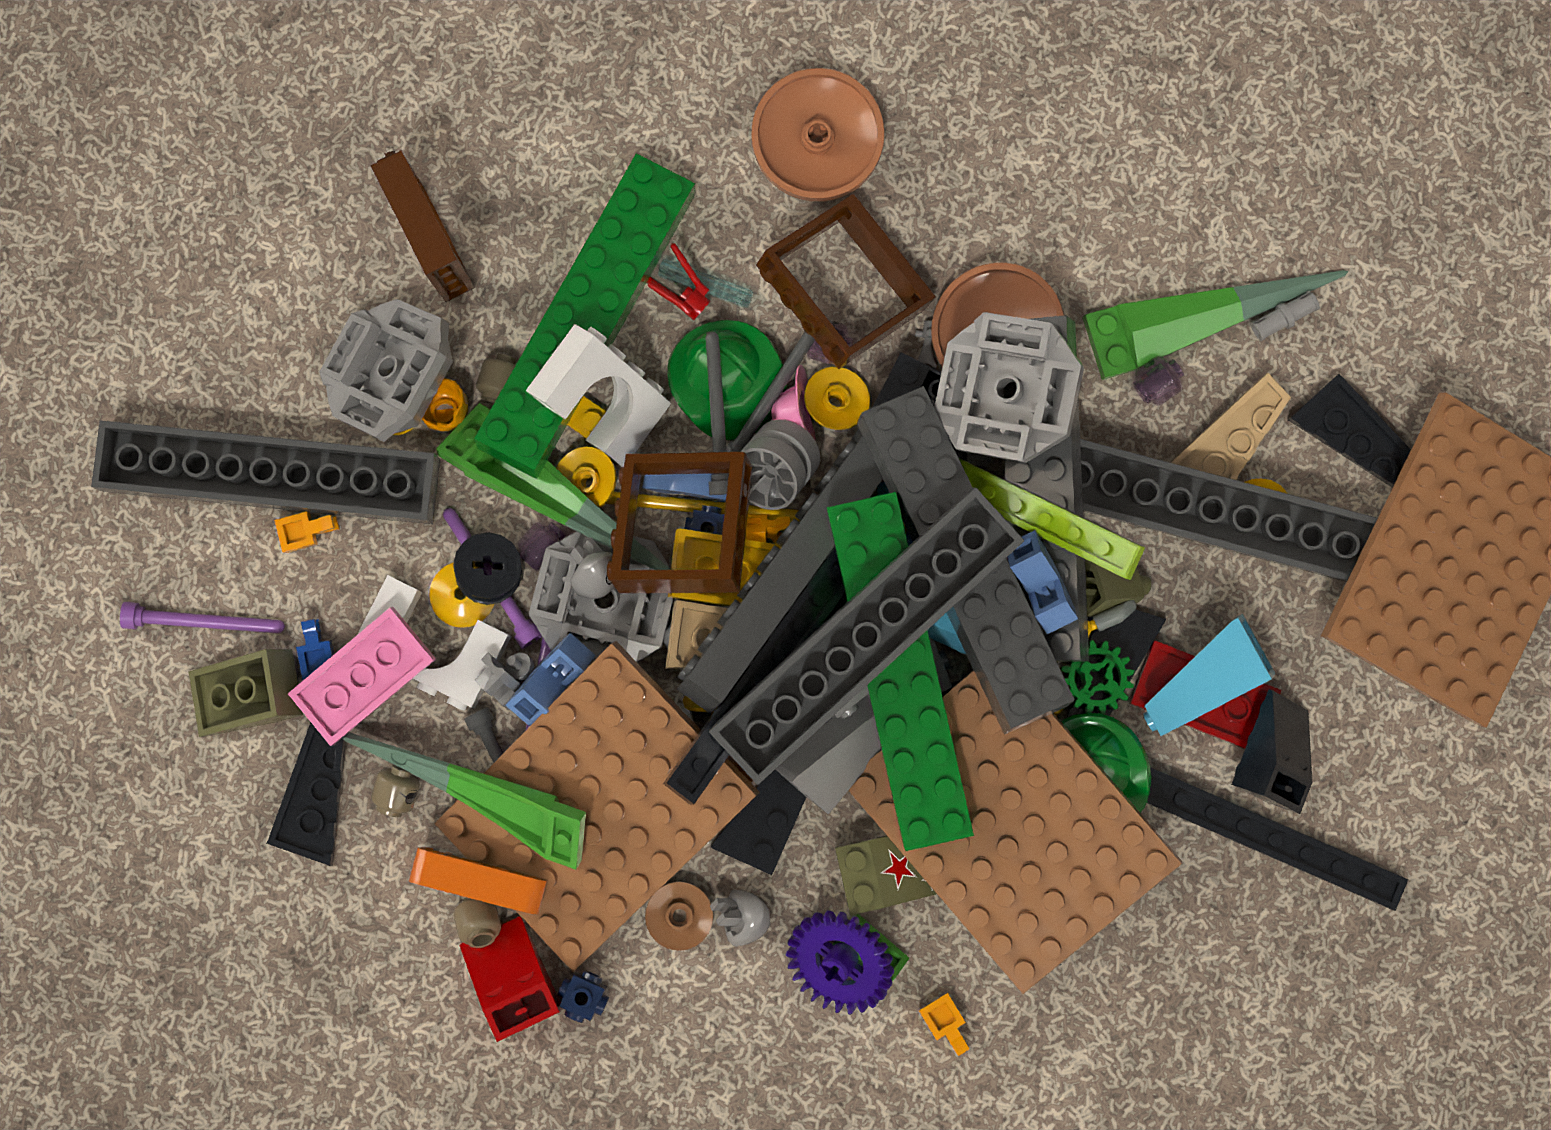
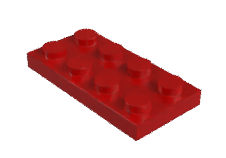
[1129,640,1281,749]

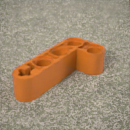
[409,847,547,915]

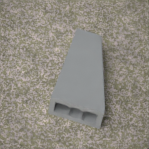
[775,695,881,814]

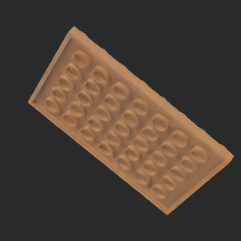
[1321,393,1551,728]
[434,641,760,972]
[848,670,1182,994]

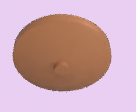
[751,68,884,202]
[931,263,1065,367]

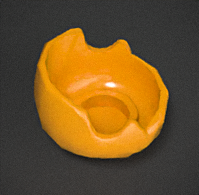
[422,378,468,431]

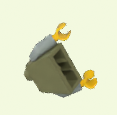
[1085,559,1152,638]

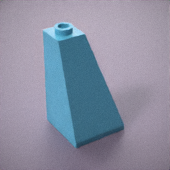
[1143,614,1275,736]

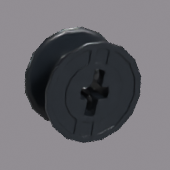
[453,532,522,605]

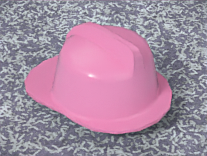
[771,365,816,441]

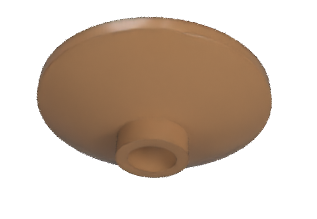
[645,882,713,951]

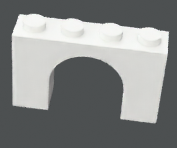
[526,324,671,467]
[357,575,512,711]

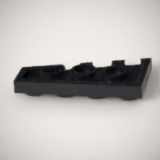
[1288,374,1411,488]
[1066,610,1166,718]
[266,722,346,866]
[710,770,807,875]

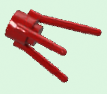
[647,243,711,321]

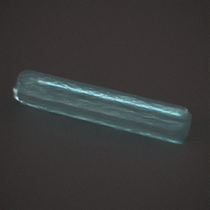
[658,259,753,308]

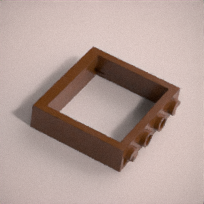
[371,150,475,303]
[756,194,936,369]
[607,452,753,593]

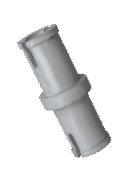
[1250,291,1320,341]

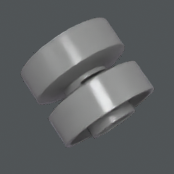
[741,420,820,510]

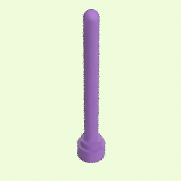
[443,508,542,649]
[120,602,285,633]

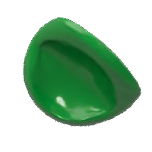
[667,320,786,440]
[1061,713,1151,813]

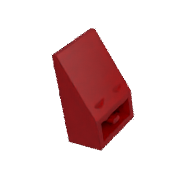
[459,916,563,1042]

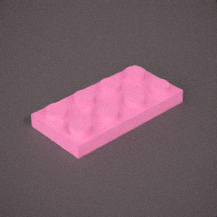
[288,607,436,746]

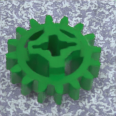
[1060,640,1135,714]

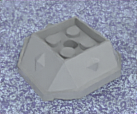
[319,299,453,442]
[934,312,1084,463]
[529,531,674,665]

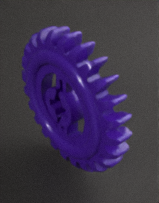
[786,910,894,1015]

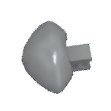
[570,538,614,599]
[710,890,770,947]

